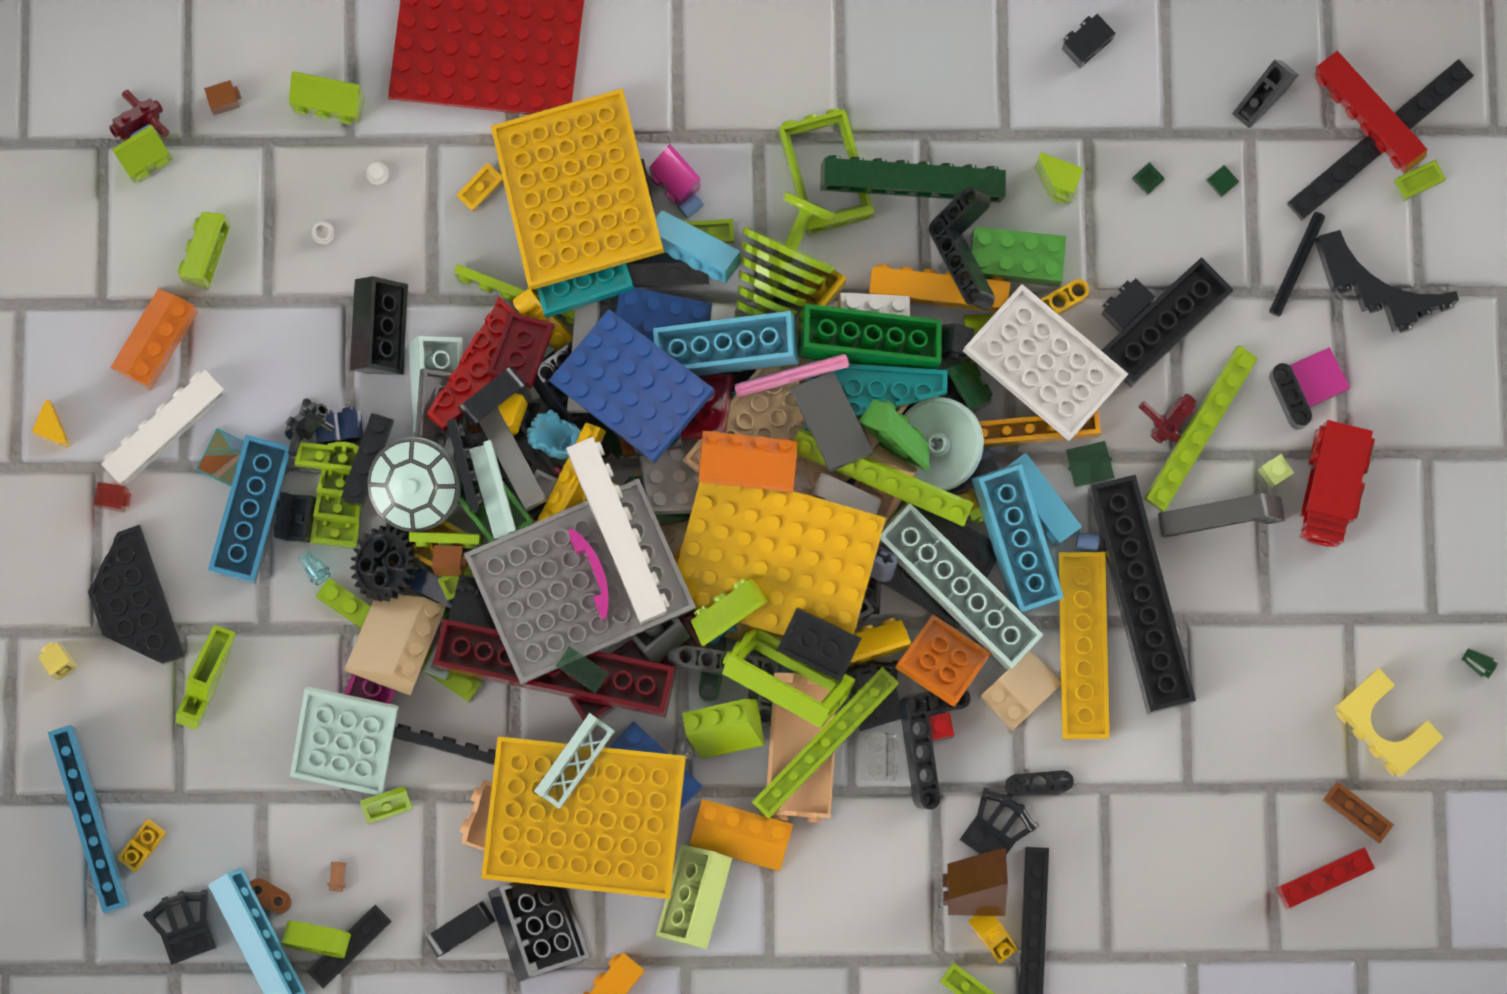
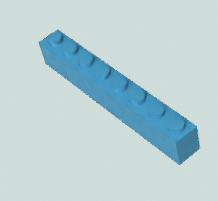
[48,725,130,914]

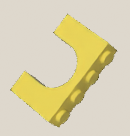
[1334,668,1444,777]

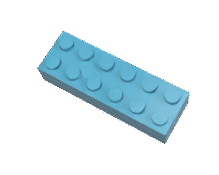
[653,311,799,376]
[971,464,1064,613]

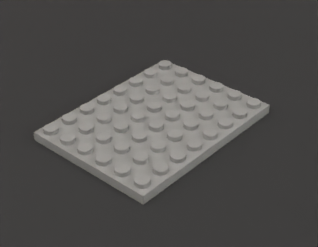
[464,478,696,685]

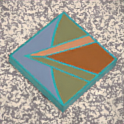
[196,428,244,486]

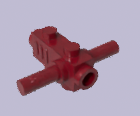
[109,90,170,141]
[1138,393,1196,444]

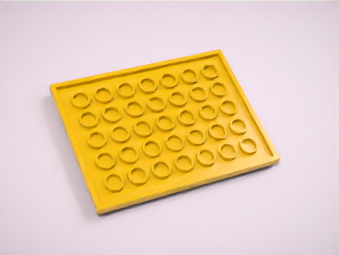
[491,88,664,290]
[677,482,887,636]
[481,736,686,899]

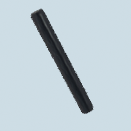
[1269,212,1325,317]

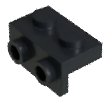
[274,492,317,543]

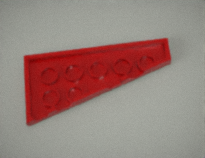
[427,297,518,432]

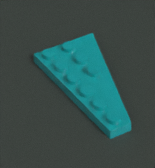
[804,361,948,430]

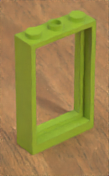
[778,108,874,236]
[722,628,855,728]

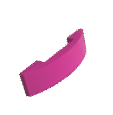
[568,529,609,622]

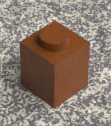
[204,80,242,115]
[432,545,469,577]

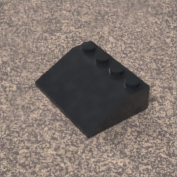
[487,882,590,983]

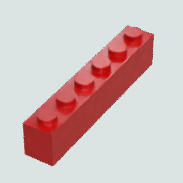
[1315,50,1428,174]

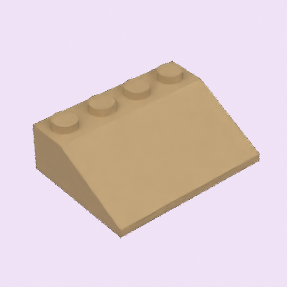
[344,594,446,696]

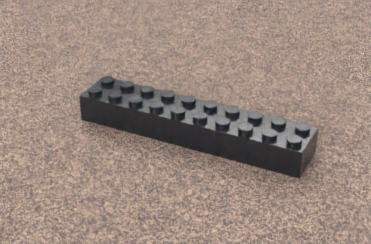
[1088,474,1196,715]

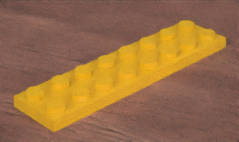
[1058,552,1110,740]

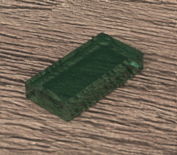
[556,646,609,693]

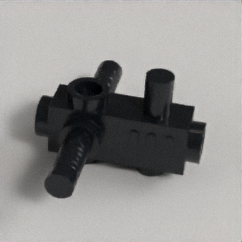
[284,398,335,456]

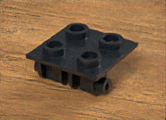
[448,575,496,629]

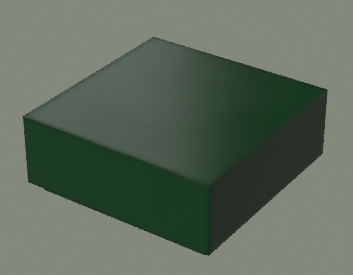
[1132,162,1165,195]
[1206,165,1239,198]

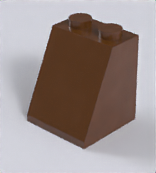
[942,848,1008,916]

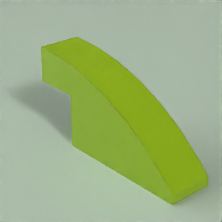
[175,624,236,730]

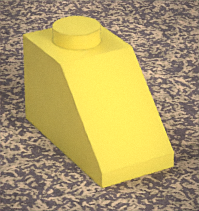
[38,642,78,680]

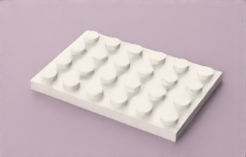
[963,284,1128,441]

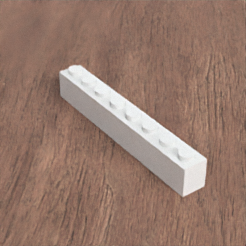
[566,437,669,625]

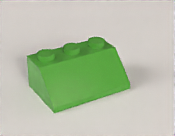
[858,399,929,471]

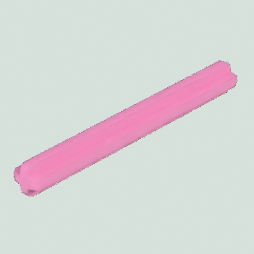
[735,354,849,397]

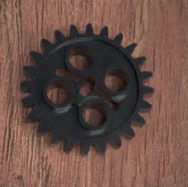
[350,525,419,602]

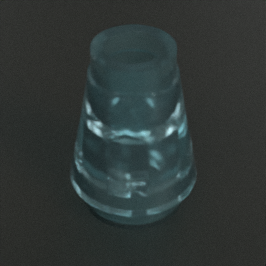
[299,550,331,585]

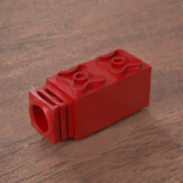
[1299,420,1375,547]

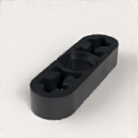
[1005,770,1074,796]

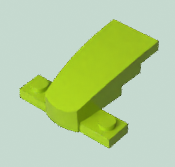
[295,442,362,549]

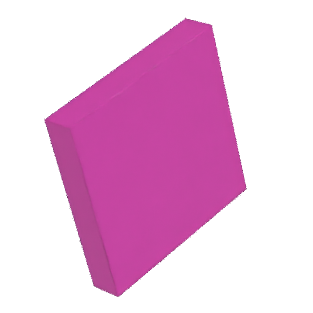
[1290,347,1350,407]

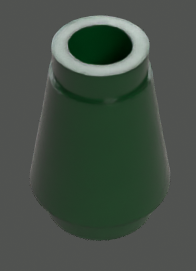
[1461,648,1498,679]

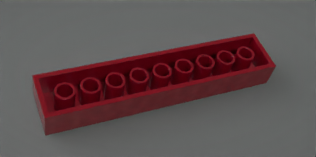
[433,619,676,718]

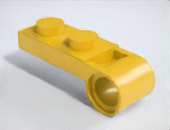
[513,288,573,352]

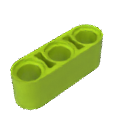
[281,920,351,958]

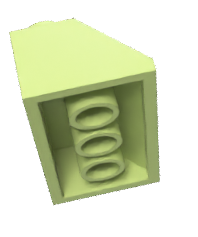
[655,844,732,950]

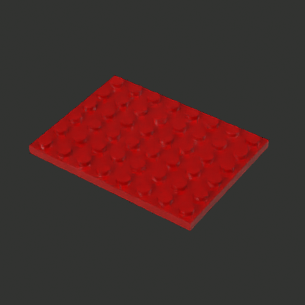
[388,0,585,115]

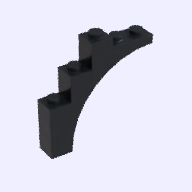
[1315,230,1459,333]

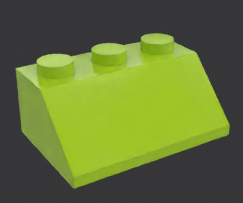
[289,71,364,124]
[178,212,231,290]
[691,578,768,646]
[682,699,765,759]

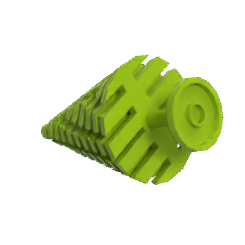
[735,191,837,372]

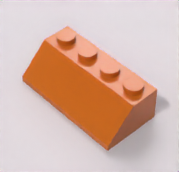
[111,289,198,390]
[698,431,797,492]

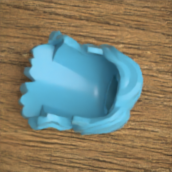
[527,410,581,460]

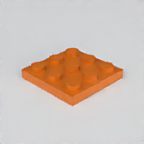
[895,615,991,707]

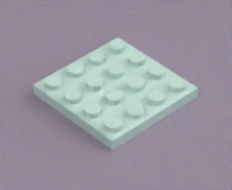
[290,686,399,795]

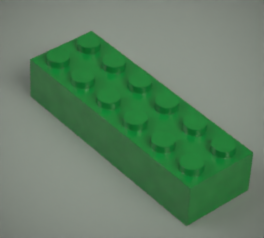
[798,304,941,369]

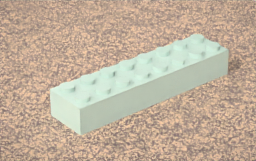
[879,503,1043,669]

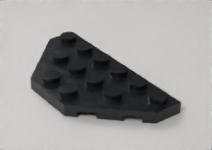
[88,524,186,665]

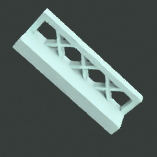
[469,440,517,540]
[534,713,615,809]

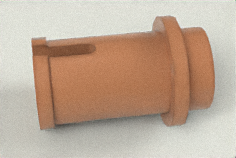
[327,862,346,892]

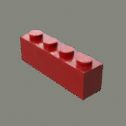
[1276,847,1375,909]

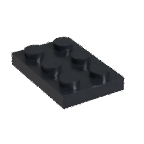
[777,607,862,682]

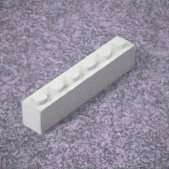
[101,370,227,488]

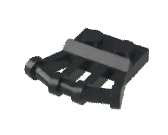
[845,659,901,732]
[959,787,1040,855]
[143,890,217,965]

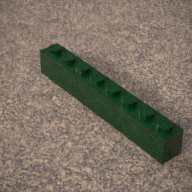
[820,155,1006,203]

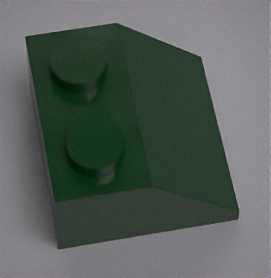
[946,360,993,413]

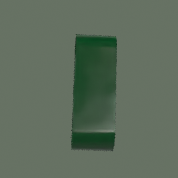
[699,636,727,703]

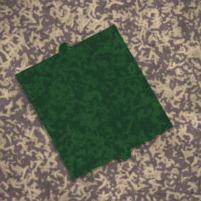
[1065,441,1114,487]

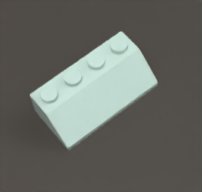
[409,336,467,433]

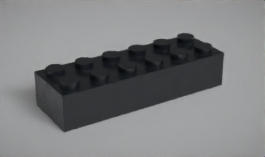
[1101,257,1234,388]

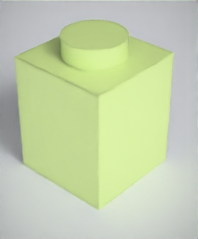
[1258,454,1294,489]

